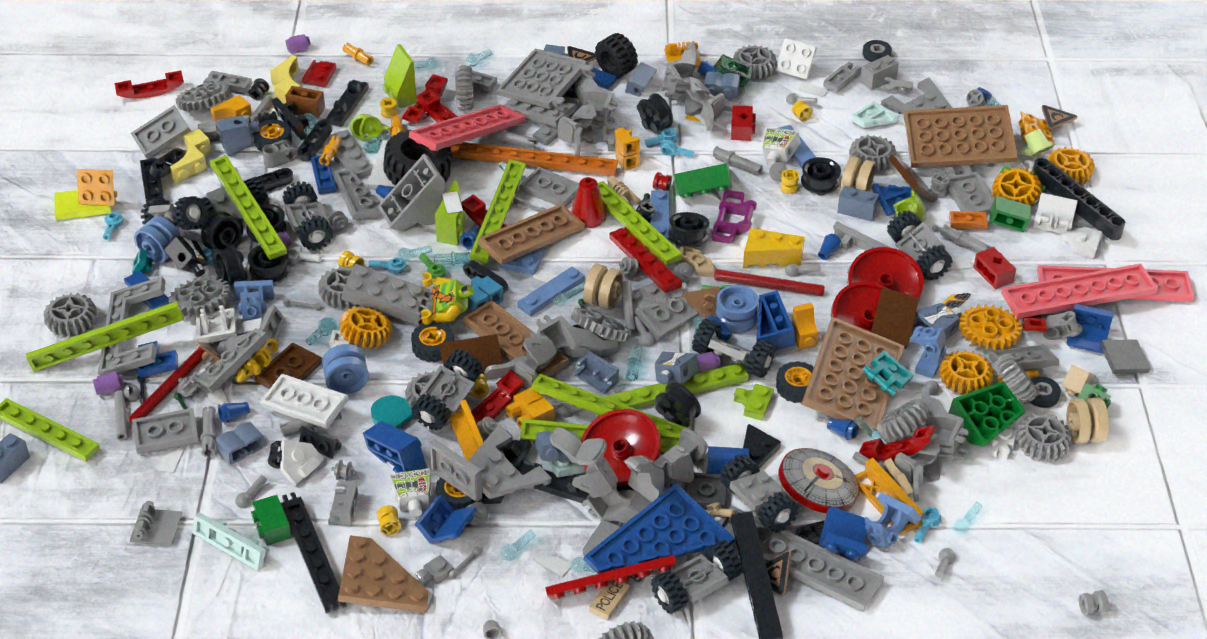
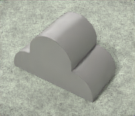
[377,154,445,230]

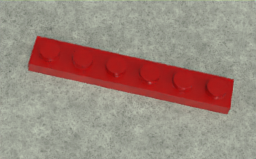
[609,227,682,293]
[545,555,676,600]

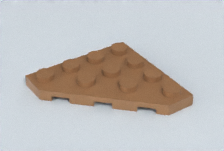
[338,535,429,613]

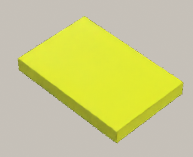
[54,190,111,220]

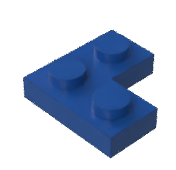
[137,341,178,378]

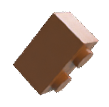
[285,86,325,118]

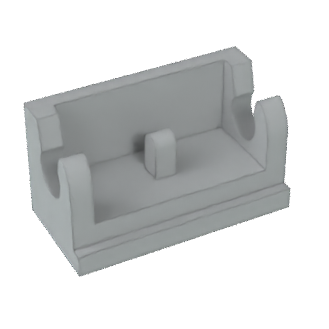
[328,480,359,526]

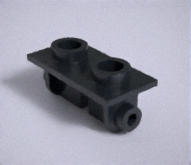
[299,426,342,459]

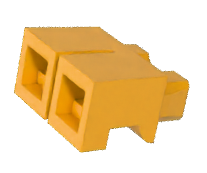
[615,127,640,171]
[506,386,555,429]

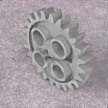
[175,81,231,112]
[169,276,232,318]
[571,307,632,342]

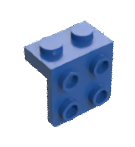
[1066,304,1114,354]
[414,495,477,543]
[818,507,868,560]

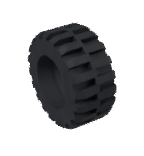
[383,129,452,186]

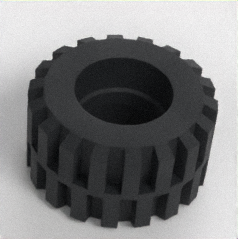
[595,33,638,79]

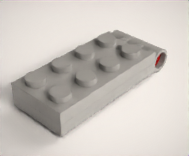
[341,264,432,326]

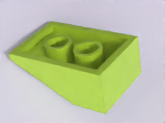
[383,44,417,108]
[435,180,465,246]

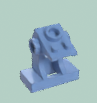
[234,280,275,320]
[909,326,947,379]
[865,492,921,549]

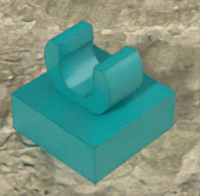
[132,249,154,274]

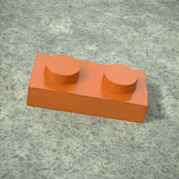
[949,211,988,229]

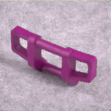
[712,190,757,244]

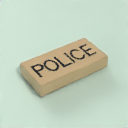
[589,581,630,620]

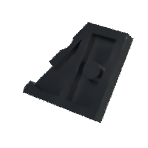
[743,424,781,469]

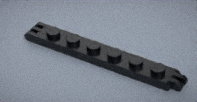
[281,492,347,614]

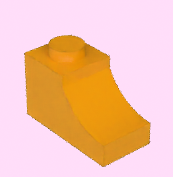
[210,95,252,121]
[792,303,818,349]

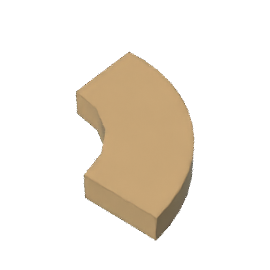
[679,245,714,277]
[883,458,914,495]

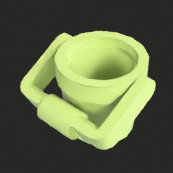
[1020,129,1054,157]

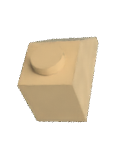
[1062,364,1096,396]

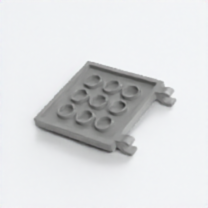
[496,48,596,111]

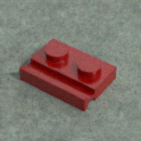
[302,60,337,88]

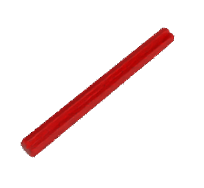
[714,269,825,296]
[128,347,205,424]

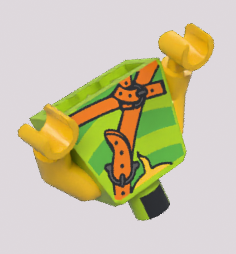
[421,272,474,325]

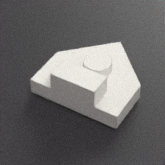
[1062,227,1102,259]
[280,440,324,486]

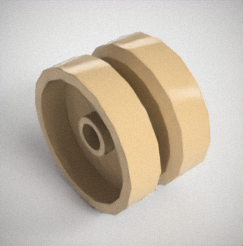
[840,156,876,191]
[583,263,624,310]
[1066,398,1109,444]

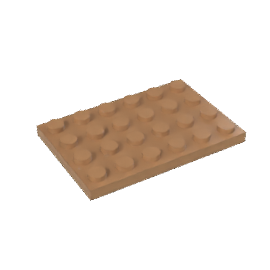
[903,105,1018,168]
[801,317,905,435]

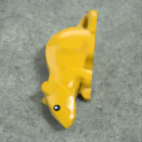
[235,338,279,382]

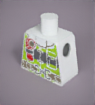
[762,127,801,166]
[390,469,431,517]

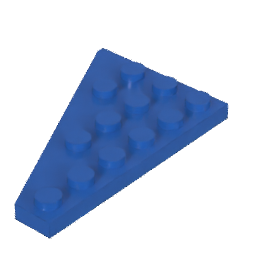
[583,484,735,574]

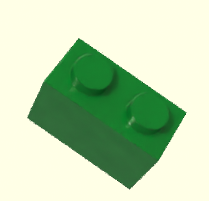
[989,196,1031,232]
[251,495,291,546]

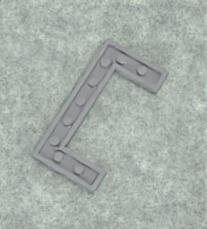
[98,276,166,376]

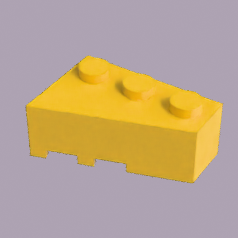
[743,228,805,268]

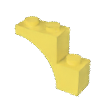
[270,55,300,104]
[170,129,212,183]

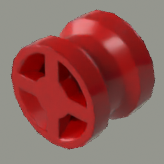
[652,172,672,191]

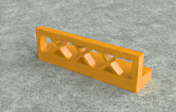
[449,399,484,461]
[855,458,924,536]

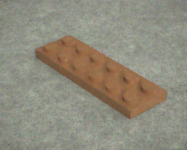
[478,203,585,265]
[462,300,569,377]

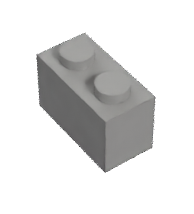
[861,55,899,90]

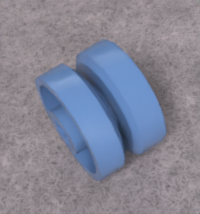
[134,216,181,264]
[715,285,759,333]
[322,344,369,394]

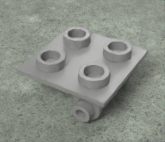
[130,501,183,545]

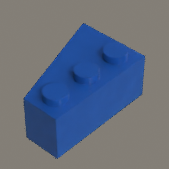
[756,290,796,350]
[363,421,428,473]

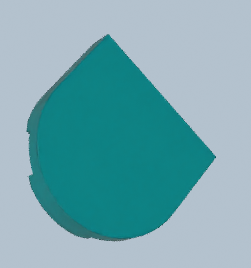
[371,395,414,429]

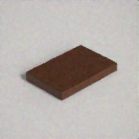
[888,154,938,203]
[871,287,919,350]
[439,334,503,374]
[254,342,323,389]

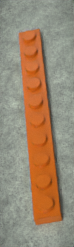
[450,142,618,176]

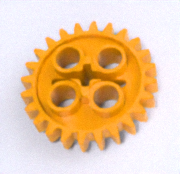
[958,304,1022,350]

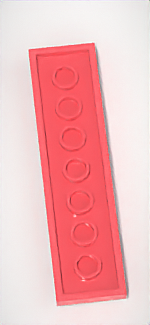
[409,104,526,151]
[1001,263,1158,319]
[1037,265,1194,302]

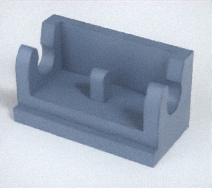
[625,62,657,97]
[575,351,619,394]

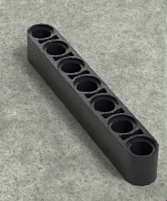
[1033,158,1126,240]
[731,511,783,639]

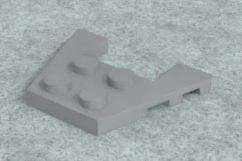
[881,77,952,114]
[468,425,551,499]

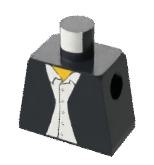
[163,235,208,277]

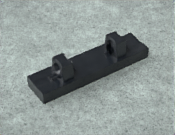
[326,80,369,127]
[271,97,309,141]
[481,439,532,504]
[519,463,589,503]

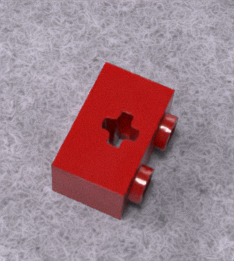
[731,105,756,141]
[973,247,1016,290]

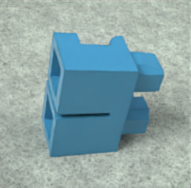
[464,276,503,312]

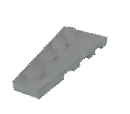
[333,169,384,220]

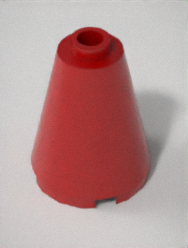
[571,177,606,228]

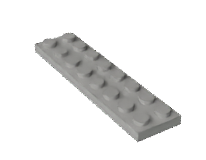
[718,505,884,611]

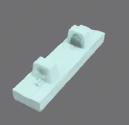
[192,512,266,571]

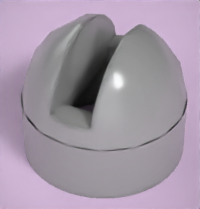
[124,385,141,402]
[483,620,501,639]

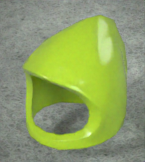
[350,114,390,142]
[893,190,926,222]

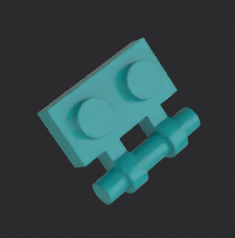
[862,350,914,396]

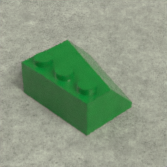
[674,163,733,198]
[948,381,1026,447]

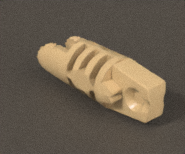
[607,175,641,207]

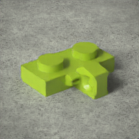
[734,384,774,421]

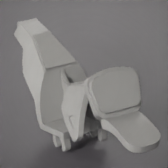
[661,41,725,131]
[558,74,618,156]
[484,315,621,390]
[894,386,968,502]
[550,428,652,524]
[624,428,708,502]

